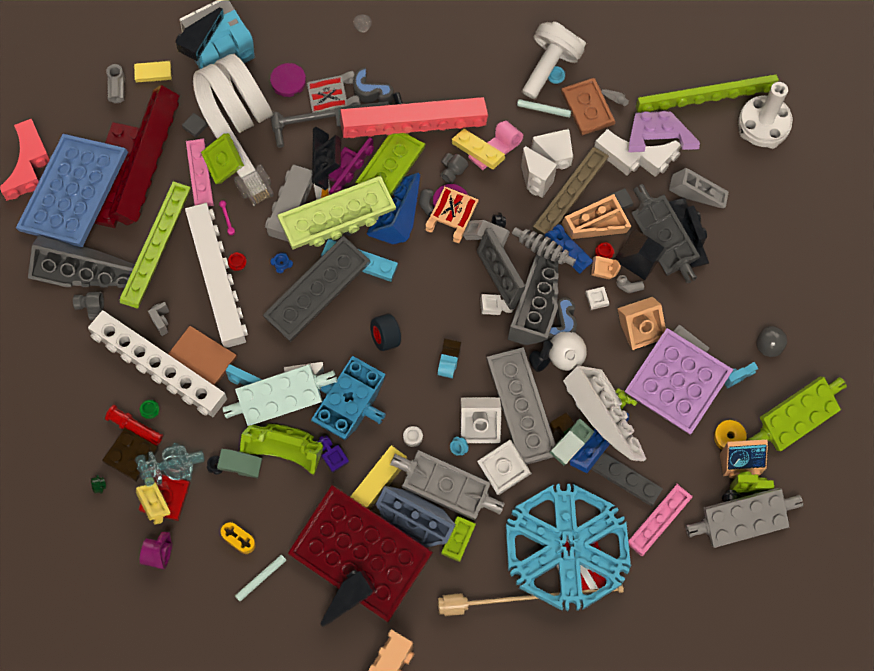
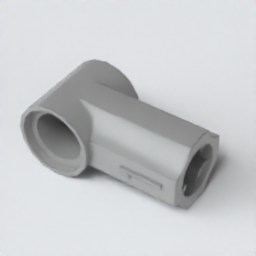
[106,64,126,103]

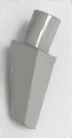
[601,89,629,106]

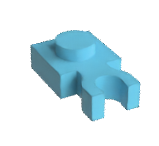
[725,362,758,389]

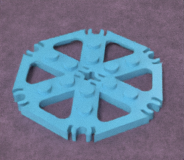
[506,484,631,611]

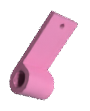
[468,121,523,170]

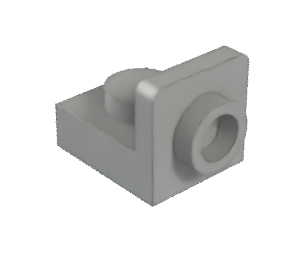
[148,302,169,336]

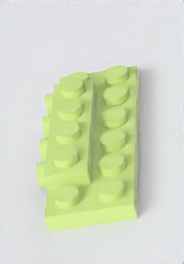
[277,176,396,250]

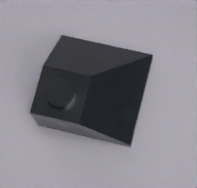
[614,229,666,280]

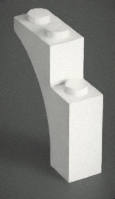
[594,129,681,177]

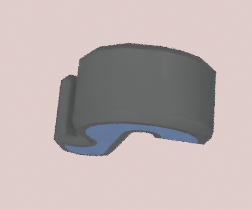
[353,67,393,104]
[548,298,577,341]

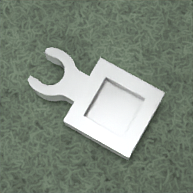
[480,294,514,315]

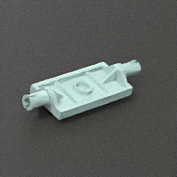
[223,364,338,426]

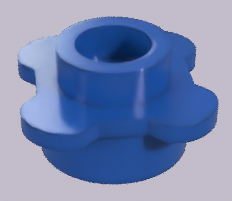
[270,252,293,273]

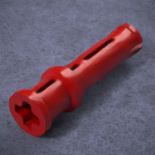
[105,405,163,446]

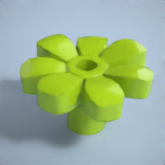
[615,388,638,409]

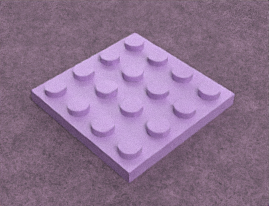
[625,328,733,435]

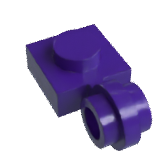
[316,435,349,473]

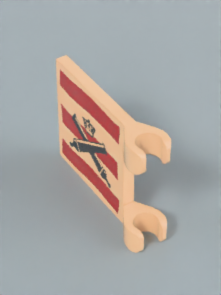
[426,187,479,243]

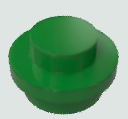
[140,400,160,419]

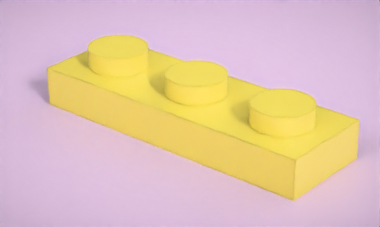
[452,129,505,170]

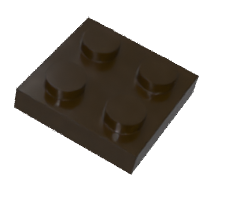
[102,428,159,482]

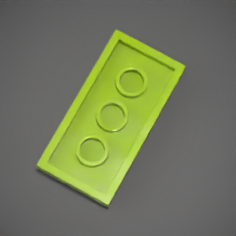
[355,133,425,196]

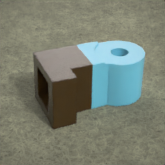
[438,338,461,379]

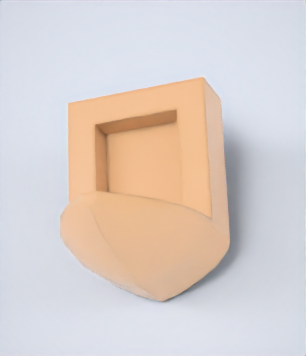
[591,256,621,279]

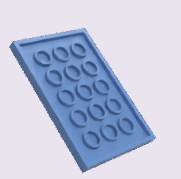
[16,134,128,247]

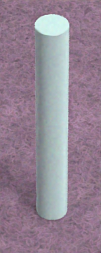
[517,99,571,118]
[235,555,287,601]

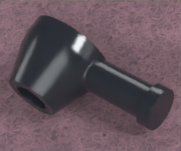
[529,340,553,372]

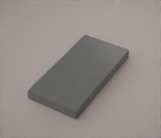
[477,227,526,310]

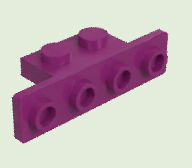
[329,137,374,195]

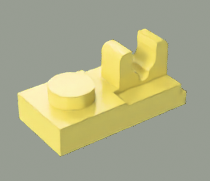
[136,482,170,525]

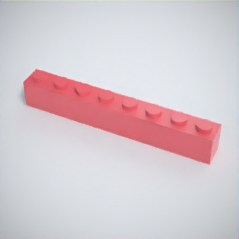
[340,97,488,138]

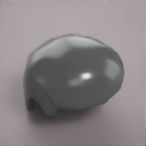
[756,326,788,357]

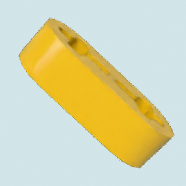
[221,522,255,554]

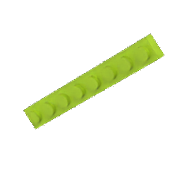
[636,74,779,113]
[120,181,191,309]

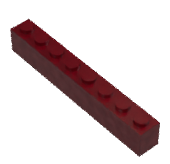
[108,85,180,226]

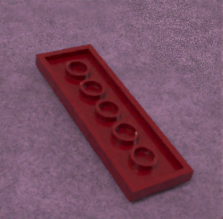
[94,122,139,228]

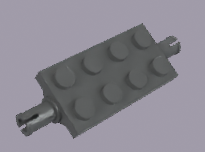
[632,184,700,283]

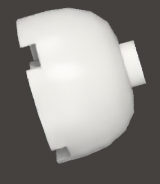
[548,332,587,371]

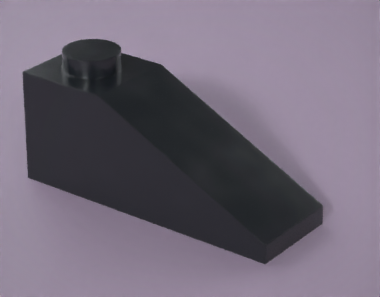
[175,7,224,61]
[320,570,377,627]

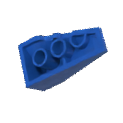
[367,173,420,245]

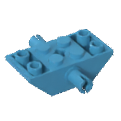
[311,356,386,440]

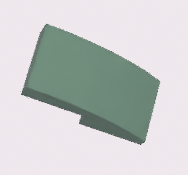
[217,449,262,478]

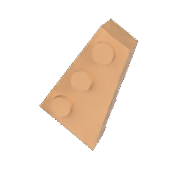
[561,194,631,239]
[368,630,414,671]

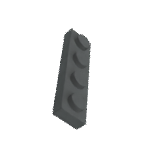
[591,452,663,506]

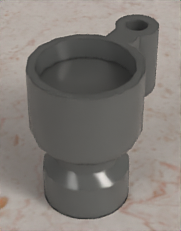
[440,153,469,184]
[73,292,104,321]

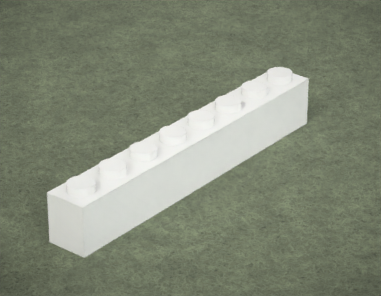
[185,203,248,348]

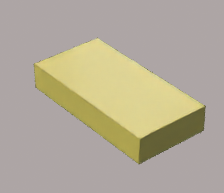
[134,61,172,82]

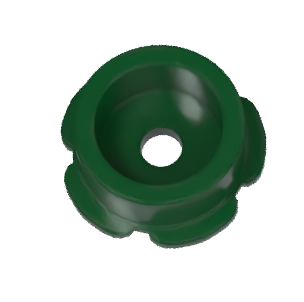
[91,475,106,494]

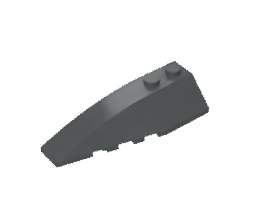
[28,236,135,288]
[508,248,559,345]

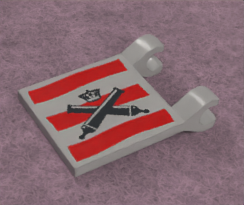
[307,71,361,113]

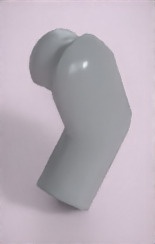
[616,275,644,293]

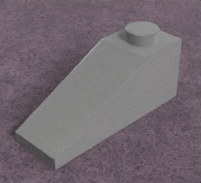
[669,168,729,208]

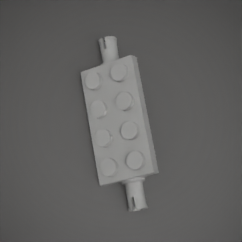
[390,450,505,520]
[685,488,803,548]

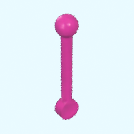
[219,200,235,236]

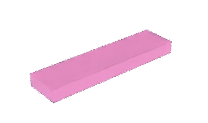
[186,139,214,206]
[628,484,692,556]

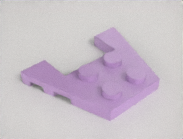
[628,111,700,152]

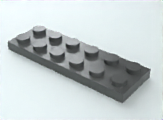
[263,236,371,342]

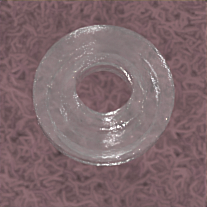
[354,15,371,32]

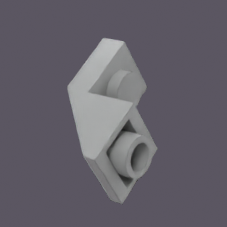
[463,220,510,247]

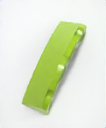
[240,424,323,474]

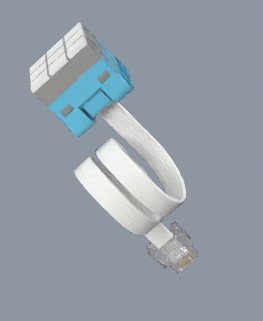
[180,0,274,206]

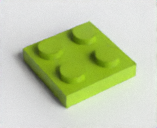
[201,133,244,184]

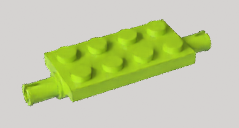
[748,376,847,451]

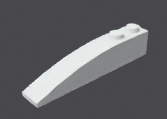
[563,366,646,461]

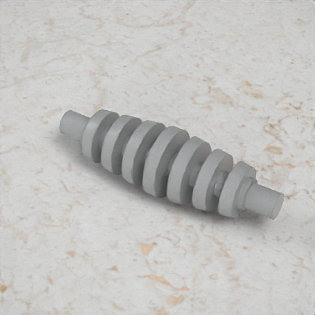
[512,227,576,266]

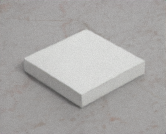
[477,440,532,495]

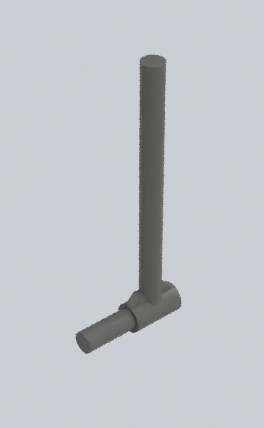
[270,109,335,148]

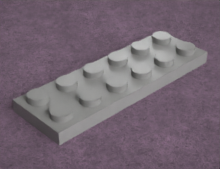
[486,347,555,465]

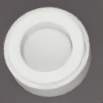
[403,426,423,447]

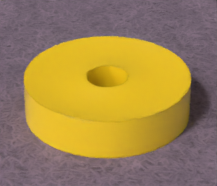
[714,420,747,450]

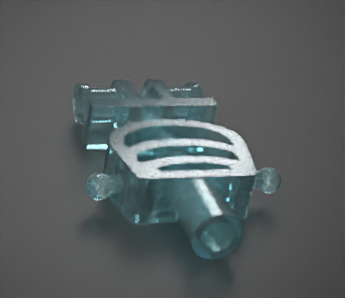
[135,443,205,486]

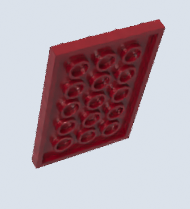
[288,485,434,622]

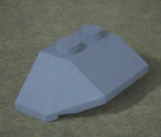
[376,486,456,547]

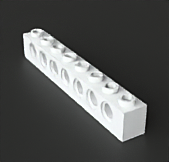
[88,310,227,417]

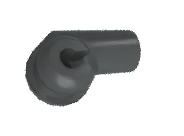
[419,189,434,216]

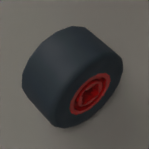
[370,314,401,351]

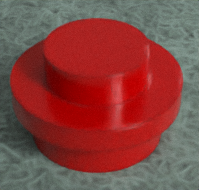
[595,242,614,259]
[228,252,247,271]

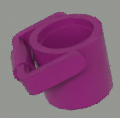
[139,532,173,569]

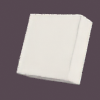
[585,287,609,310]

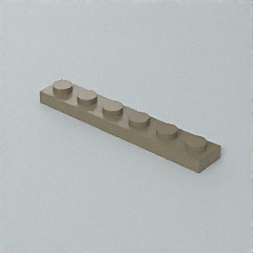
[533,147,609,237]

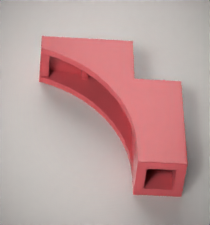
[0,119,50,201]

